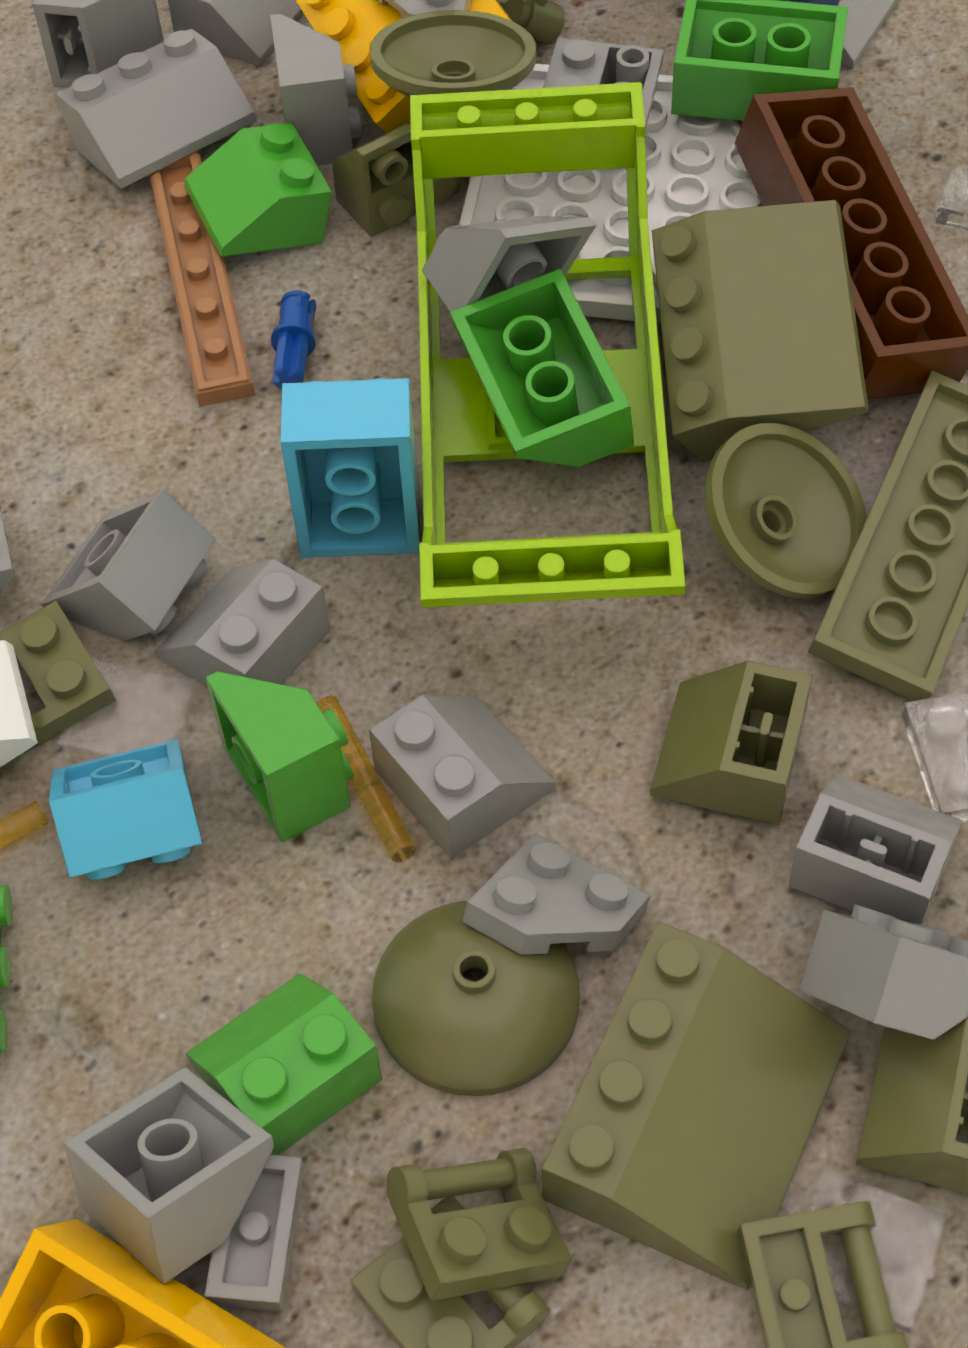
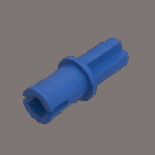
[271,290,317,389]

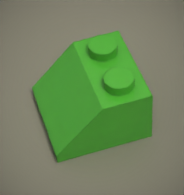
[184,123,332,257]
[206,671,354,842]
[185,973,382,1155]

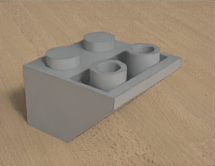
[32,0,164,88]
[543,37,664,131]
[789,774,963,925]
[799,904,968,1040]

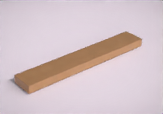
[150,150,255,407]

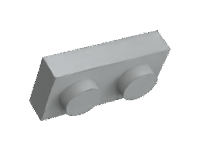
[204,1154,304,1312]

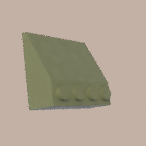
[652,200,869,463]
[542,921,851,1290]

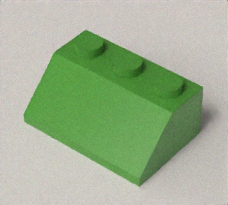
[671,0,848,121]
[450,268,634,467]

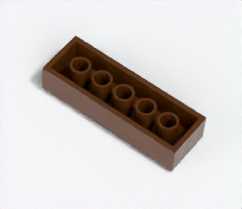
[734,87,968,400]

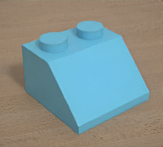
[49,738,202,880]

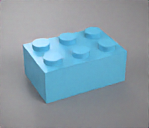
[280,378,420,558]

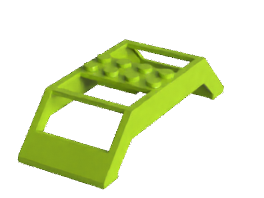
[410,82,685,608]

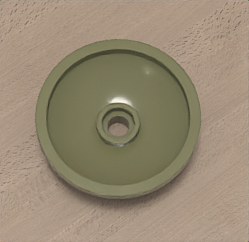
[370,10,536,97]
[705,423,867,599]
[372,900,580,1096]

